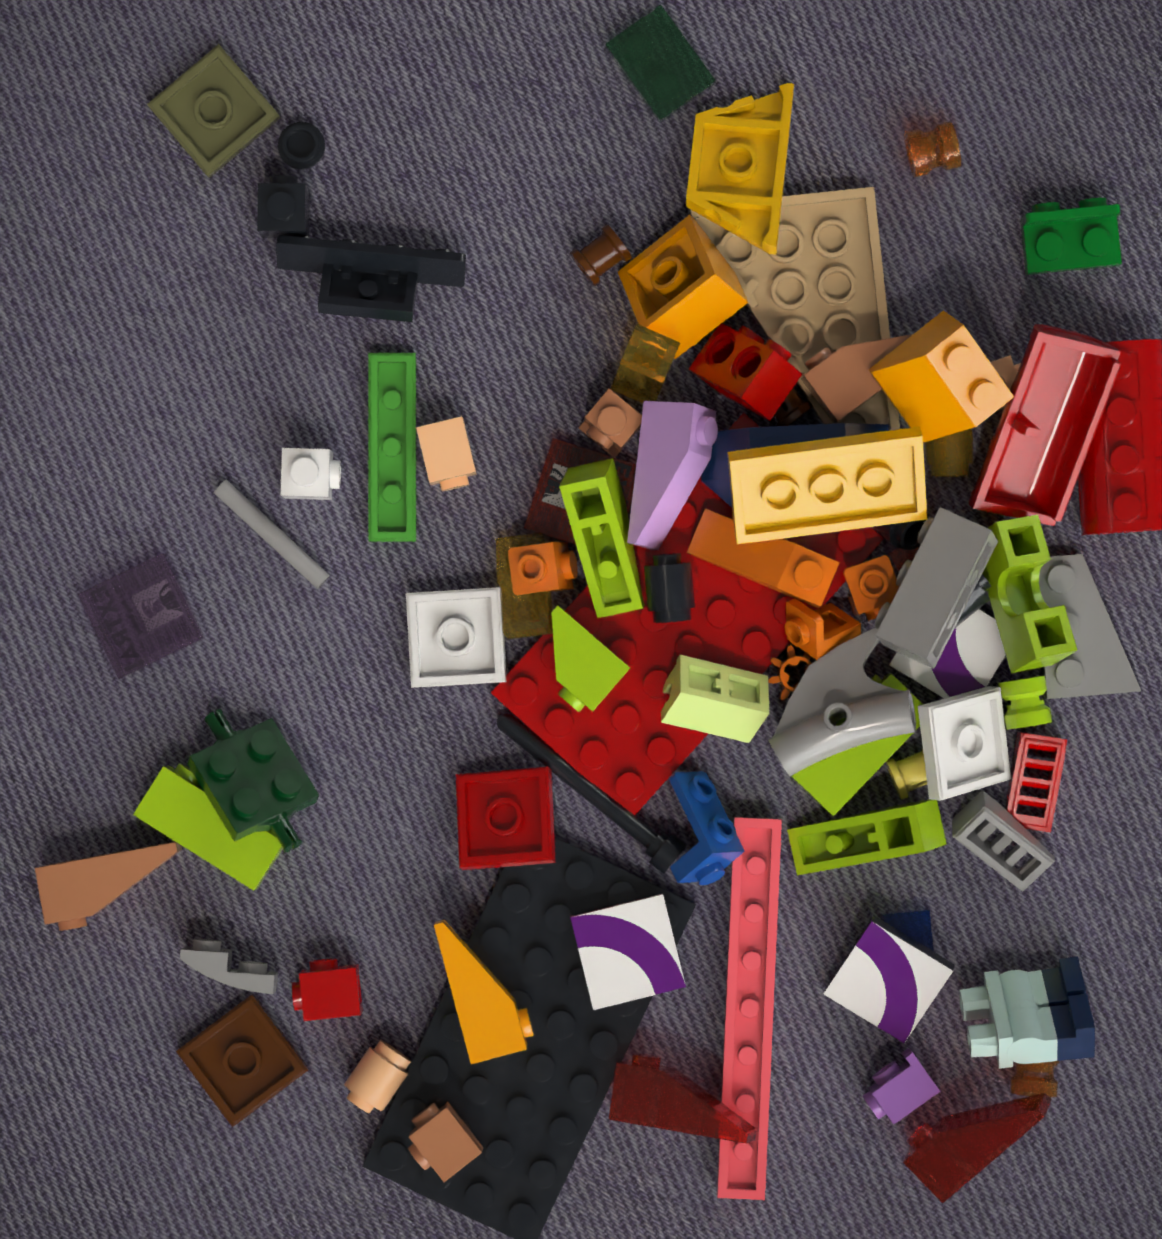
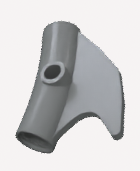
[768,628,916,776]

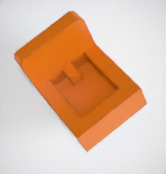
[508,542,578,595]
[843,555,899,621]
[785,598,861,660]

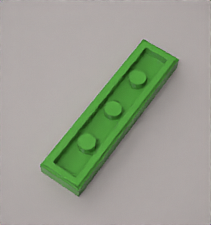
[368,353,416,542]

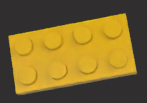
[727,427,927,544]

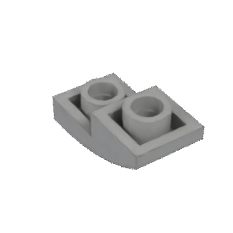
[180,939,278,994]

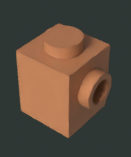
[408,1102,483,1182]

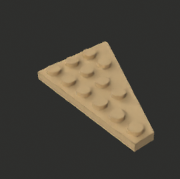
[690,187,900,431]

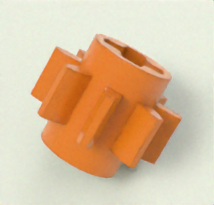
[768,645,812,700]

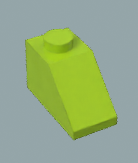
[551,605,630,712]

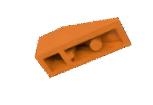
[686,509,840,608]

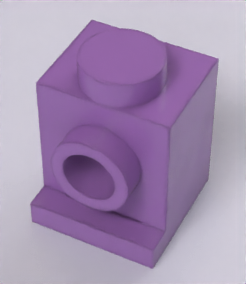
[862,1048,940,1124]

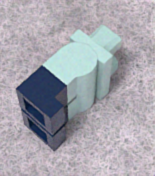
[959,956,1095,1069]

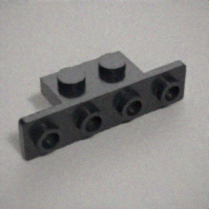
[276,235,466,322]

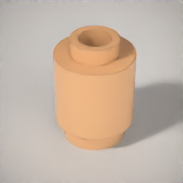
[344,1040,411,1114]

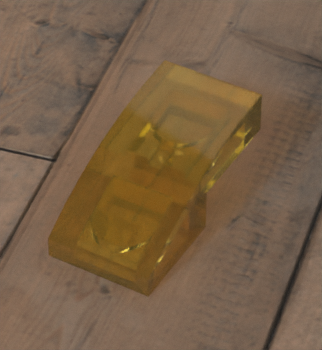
[610,324,680,403]
[496,533,553,639]

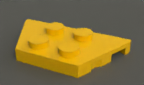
[686,83,794,255]

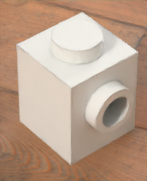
[281,448,341,500]

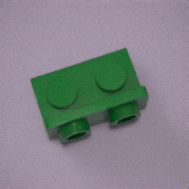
[1020,198,1122,275]

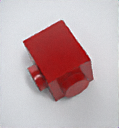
[292,958,363,1021]

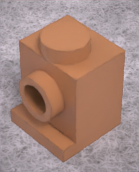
[578,388,642,459]

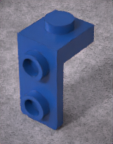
[669,771,745,885]

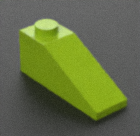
[559,458,644,618]
[787,799,947,876]

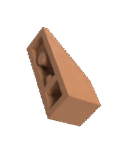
[801,334,913,424]
[35,842,182,931]

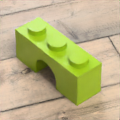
[982,515,1077,673]

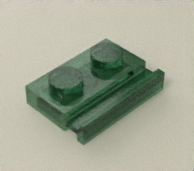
[605,4,716,123]

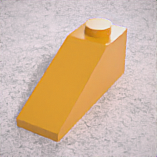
[434,919,534,1064]

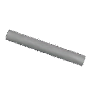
[214,479,330,589]

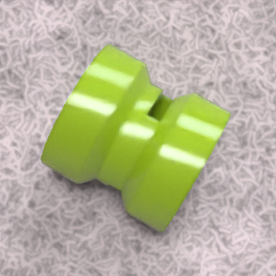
[998,675,1053,730]

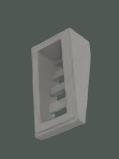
[952,790,1055,892]

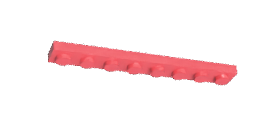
[717,817,782,1200]

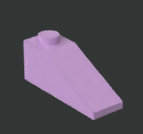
[627,401,718,550]

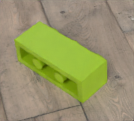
[790,674,923,816]
[133,763,283,891]

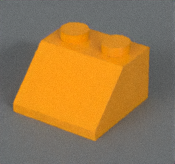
[618,214,748,359]
[868,310,1014,443]

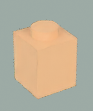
[416,416,477,491]

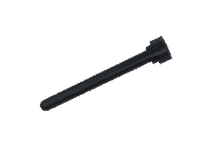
[497,713,687,874]

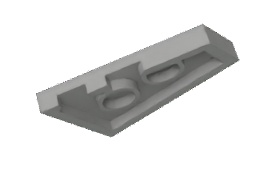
[1039,554,1141,699]

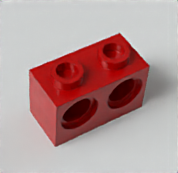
[689,323,802,421]

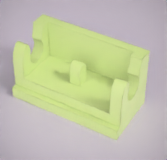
[661,655,769,743]

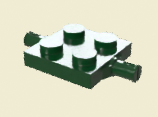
[187,709,319,852]

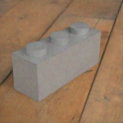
[875,507,998,669]

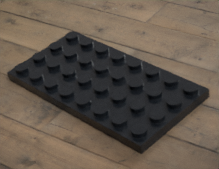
[362,837,696,1239]

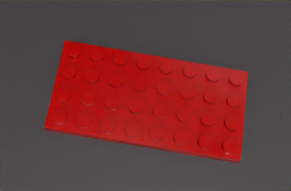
[491,412,884,815]

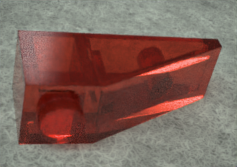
[609,1053,759,1144]
[903,1093,1052,1203]

